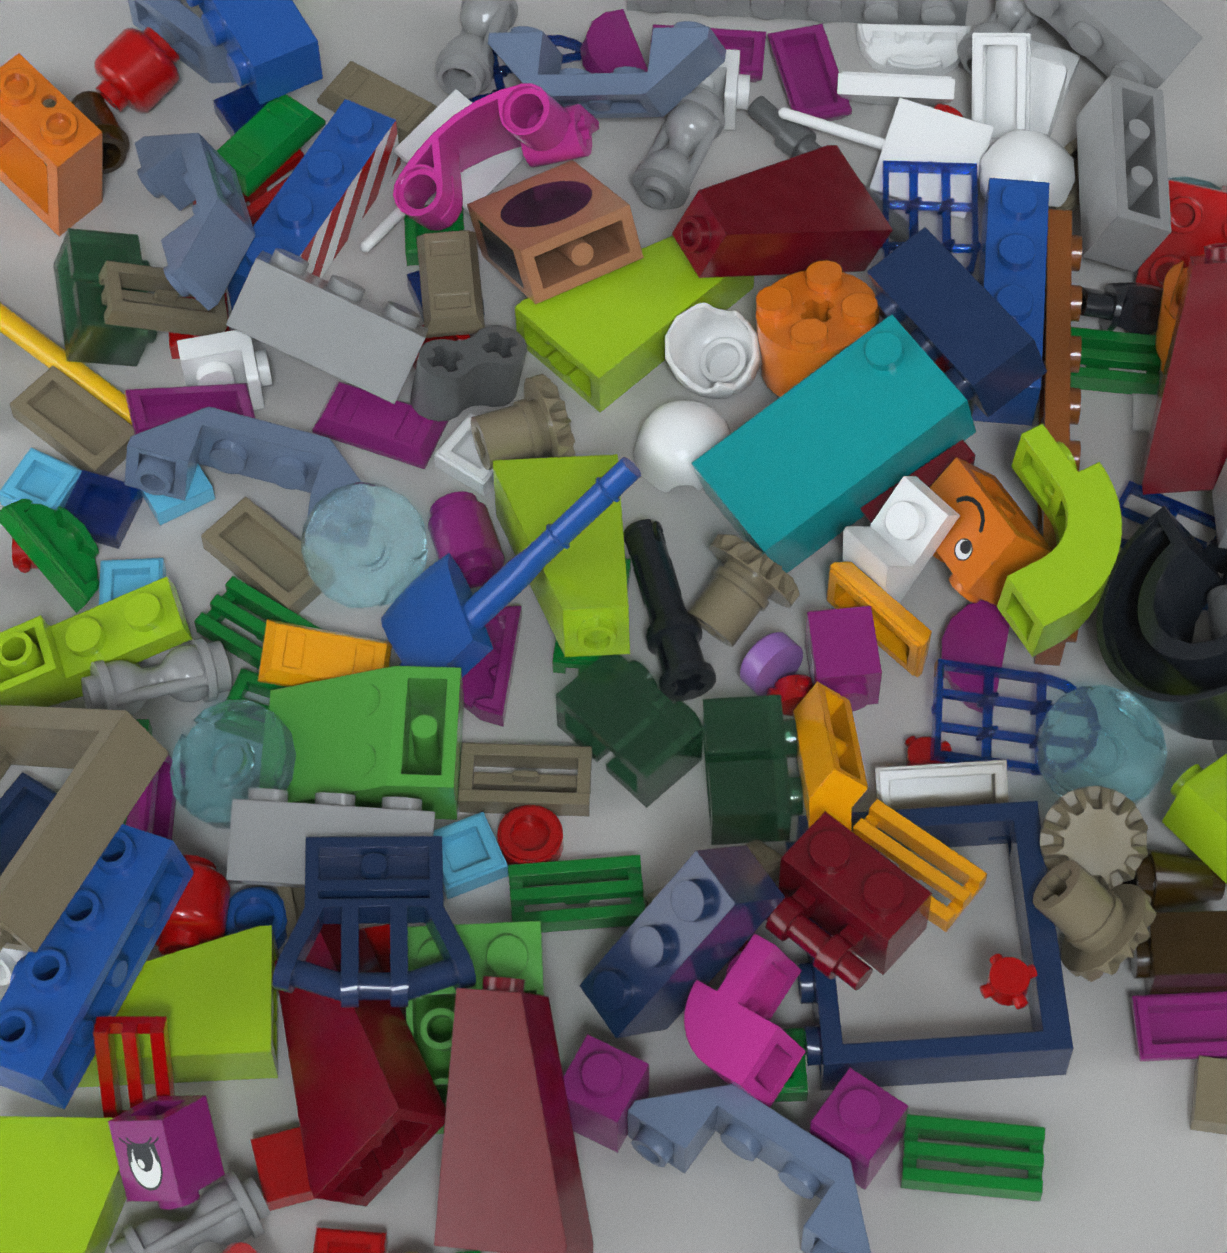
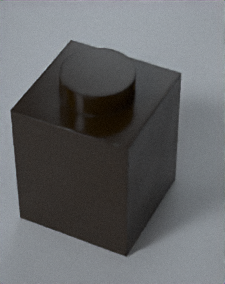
[1131,911,1227,995]

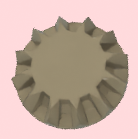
[471,374,575,470]
[687,534,800,647]
[1040,786,1148,890]
[1033,860,1157,982]

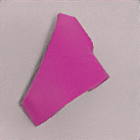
[393,83,599,230]

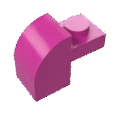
[684,933,806,1108]

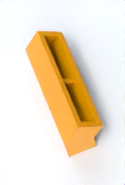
[793,682,868,831]

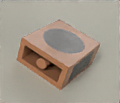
[467,160,644,304]

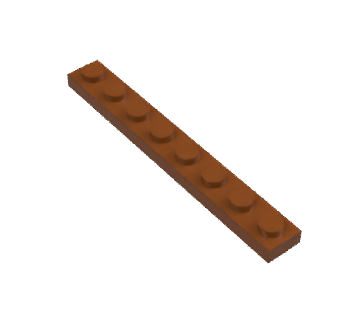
[1034,209,1083,666]

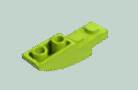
[0,576,192,707]

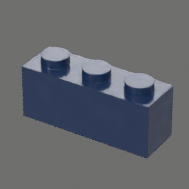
[867,227,1047,417]
[579,845,785,1038]

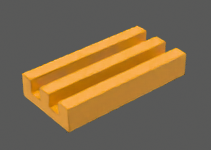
[853,799,987,932]

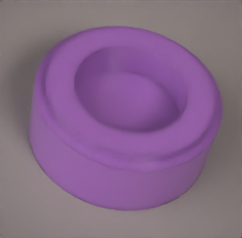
[740,632,803,697]

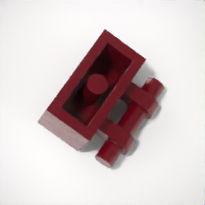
[765,811,932,991]

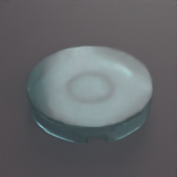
[301,482,428,609]
[1036,685,1167,805]
[170,700,296,829]

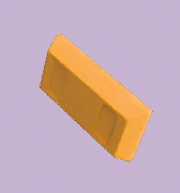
[827,562,932,678]
[258,619,392,687]

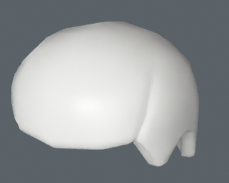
[979,129,1075,207]
[665,303,762,399]
[633,400,731,492]

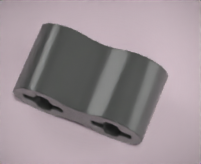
[410,325,527,421]

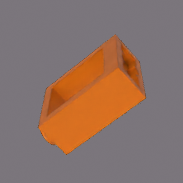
[0,53,102,237]

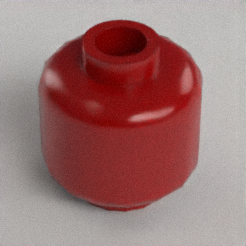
[94,26,180,113]
[155,854,231,955]

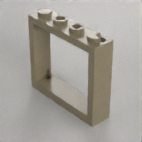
[0,705,169,953]

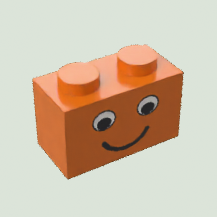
[930,457,1052,606]

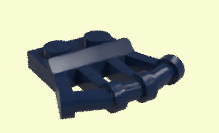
[272,836,476,1008]

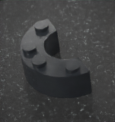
[1096,506,1227,740]

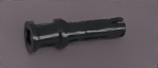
[623,519,716,701]

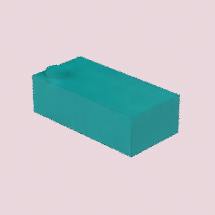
[691,314,976,573]

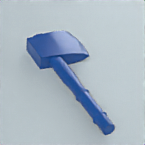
[381,457,641,678]

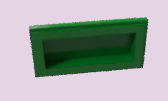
[217,94,326,197]

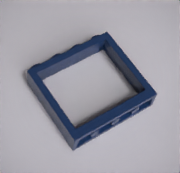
[785,801,1074,1091]

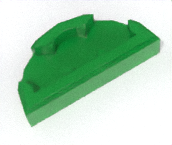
[0,499,100,613]

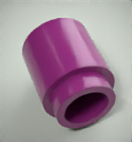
[428,491,505,588]

